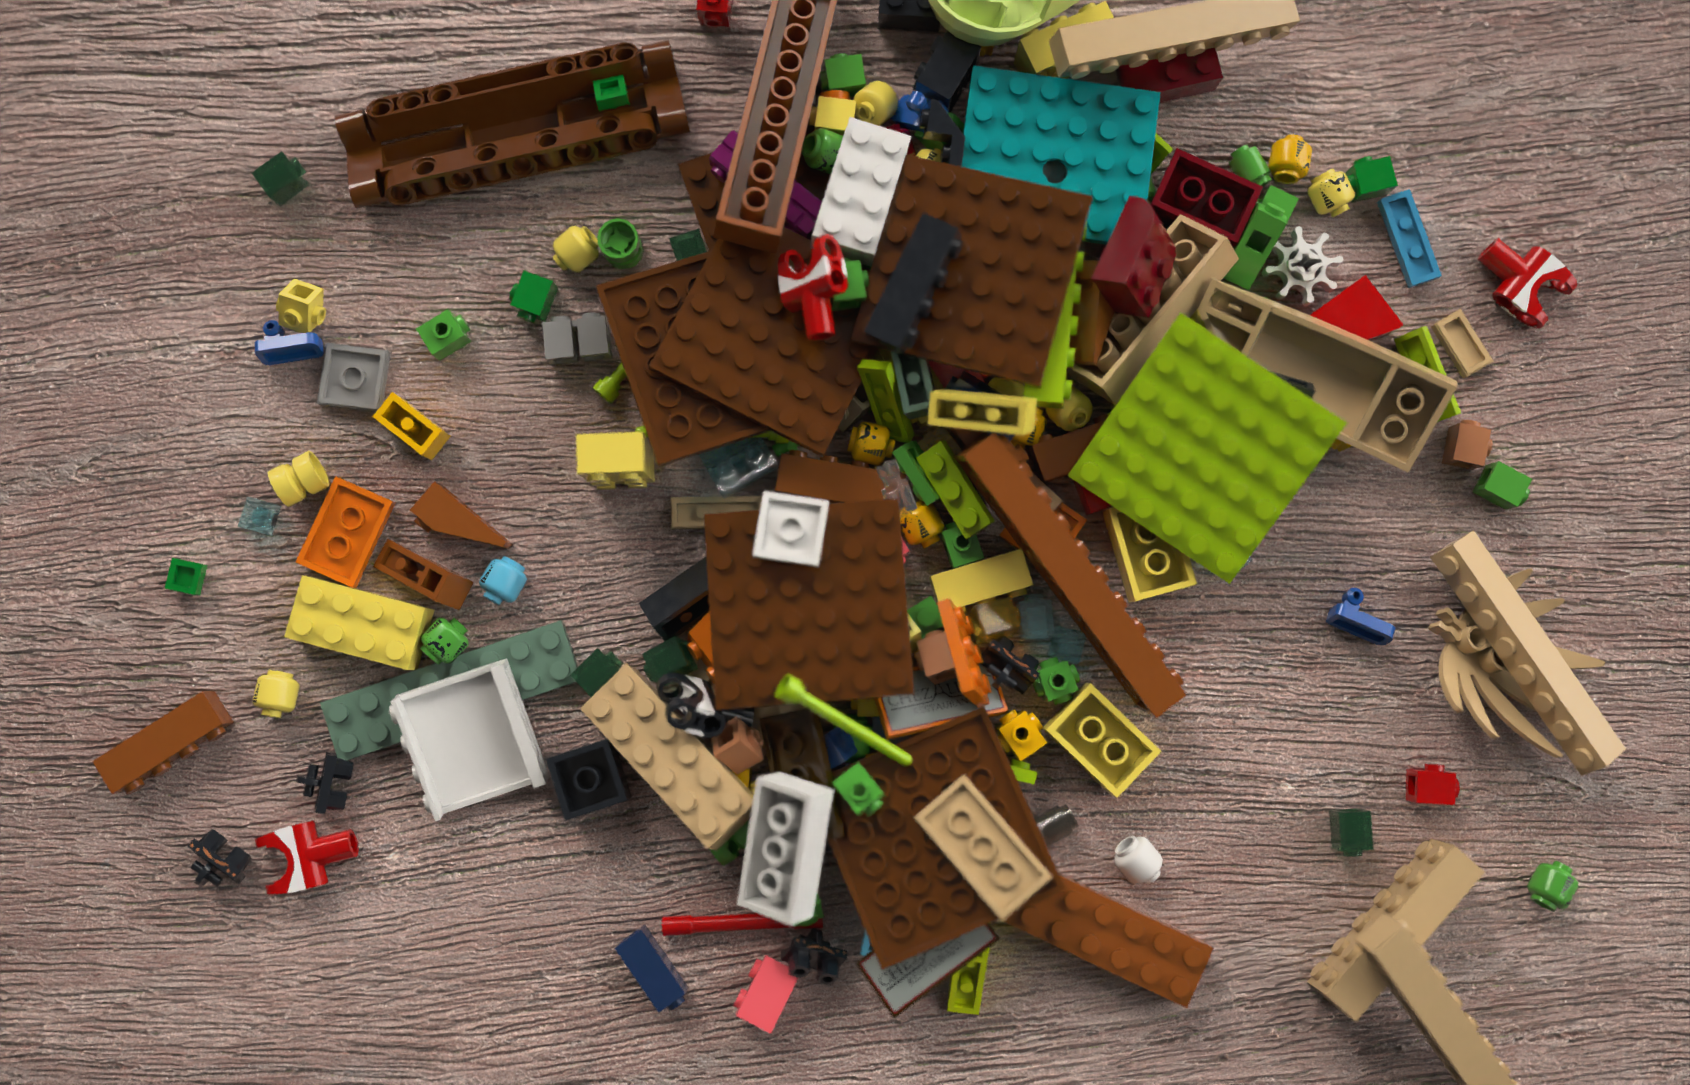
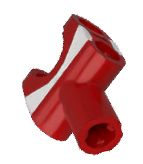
[778,234,848,341]
[1477,238,1577,329]
[255,820,359,895]

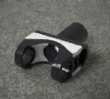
[656,673,755,738]

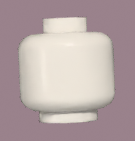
[1114,836,1163,885]

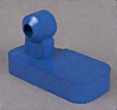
[891,91,949,132]
[254,320,324,365]
[1326,588,1396,645]

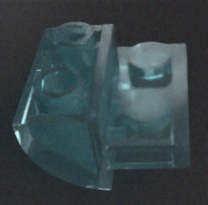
[698,437,779,499]

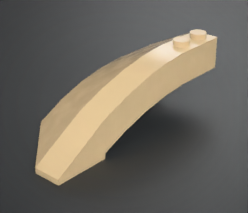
[1198,278,1457,473]

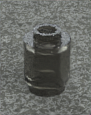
[1034,804,1079,848]

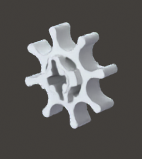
[1262,226,1343,306]

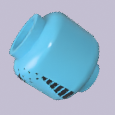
[479,556,527,605]

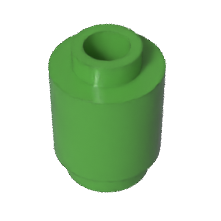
[1228,144,1272,187]

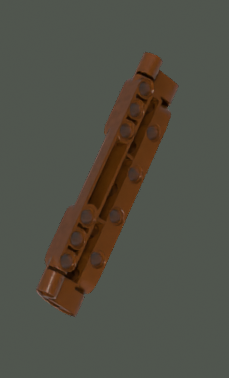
[335,40,691,209]

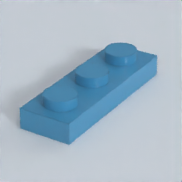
[1377,189,1442,289]

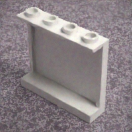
[389,658,550,821]

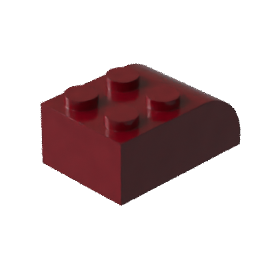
[1116,47,1223,103]
[1150,148,1263,248]
[1091,196,1176,318]

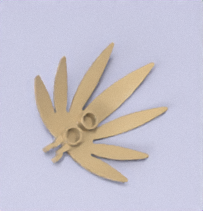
[1428,568,1605,758]

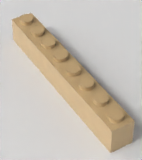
[1049,0,1300,79]
[1430,530,1626,776]
[1355,914,1519,1085]

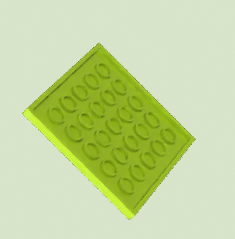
[1068,312,1347,584]

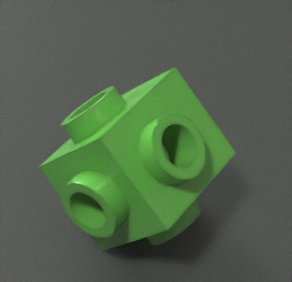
[1032,656,1080,705]

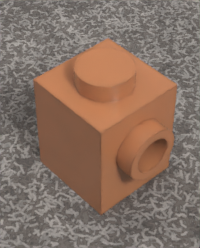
[1442,420,1493,470]
[915,630,957,685]
[712,717,763,775]

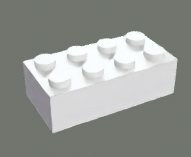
[810,117,911,267]
[737,772,834,926]

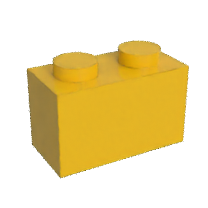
[372,392,451,460]

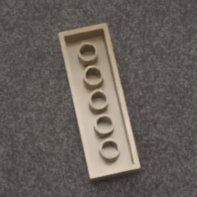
[1067,214,1239,405]
[580,663,754,851]
[1307,839,1485,1022]

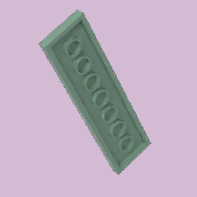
[320,620,583,761]

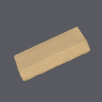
[1430,308,1494,379]

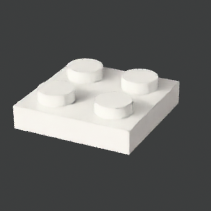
[752,491,829,567]

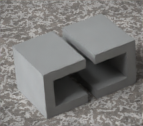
[542,312,613,365]

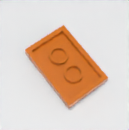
[295,476,396,588]
[937,598,991,708]

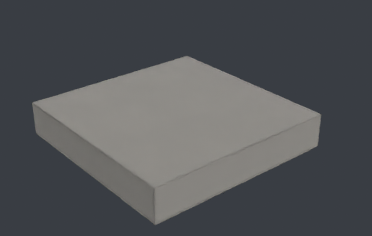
[317,343,391,413]

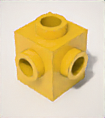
[996,709,1047,761]

